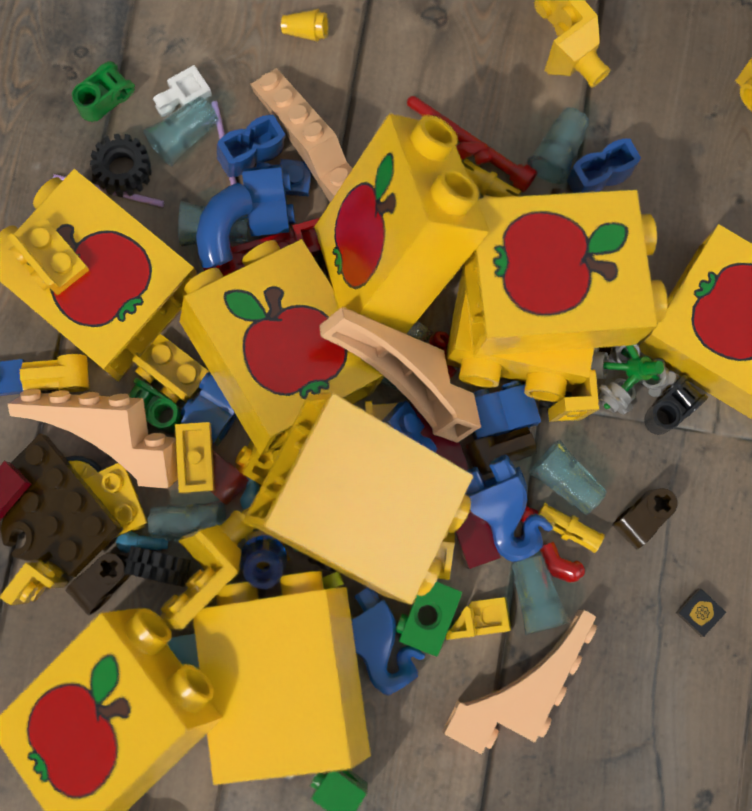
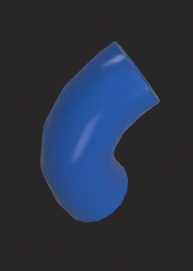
[196,183,253,268]

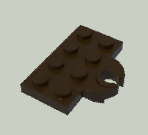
[1,433,123,577]

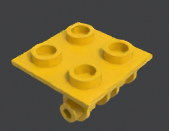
[83,463,148,538]

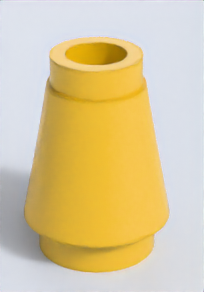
[281,9,328,42]

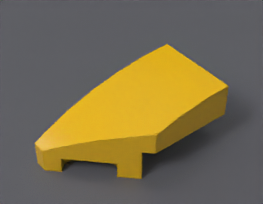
[446,597,511,640]

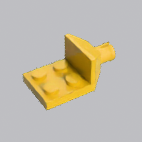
[534,0,611,88]
[160,510,254,630]

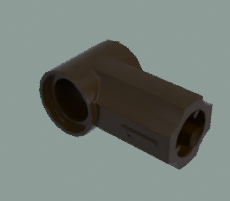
[465,426,537,476]

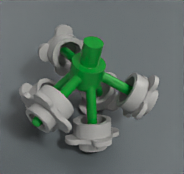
[591,341,677,415]

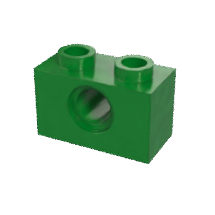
[396,581,463,657]
[310,769,368,811]

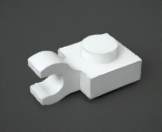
[153,65,212,117]

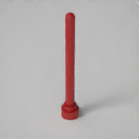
[407,96,538,193]

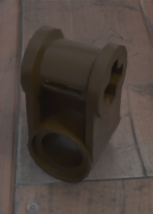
[612,488,678,550]
[65,553,131,616]

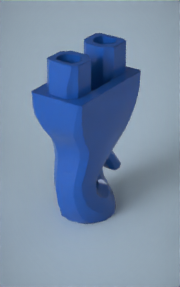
[465,454,553,562]
[351,588,426,696]

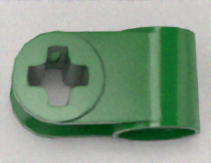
[72,61,135,122]
[129,378,183,433]

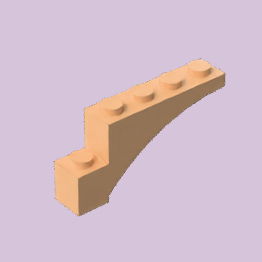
[250,68,353,203]
[320,307,481,443]
[8,389,178,488]
[442,610,597,754]

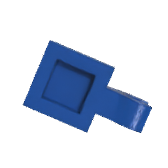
[257,159,312,197]
[382,401,437,453]

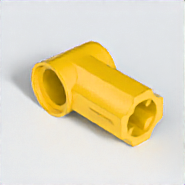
[20,354,89,392]

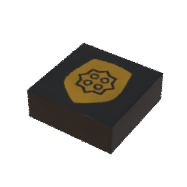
[676,588,726,637]

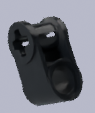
[644,374,708,435]

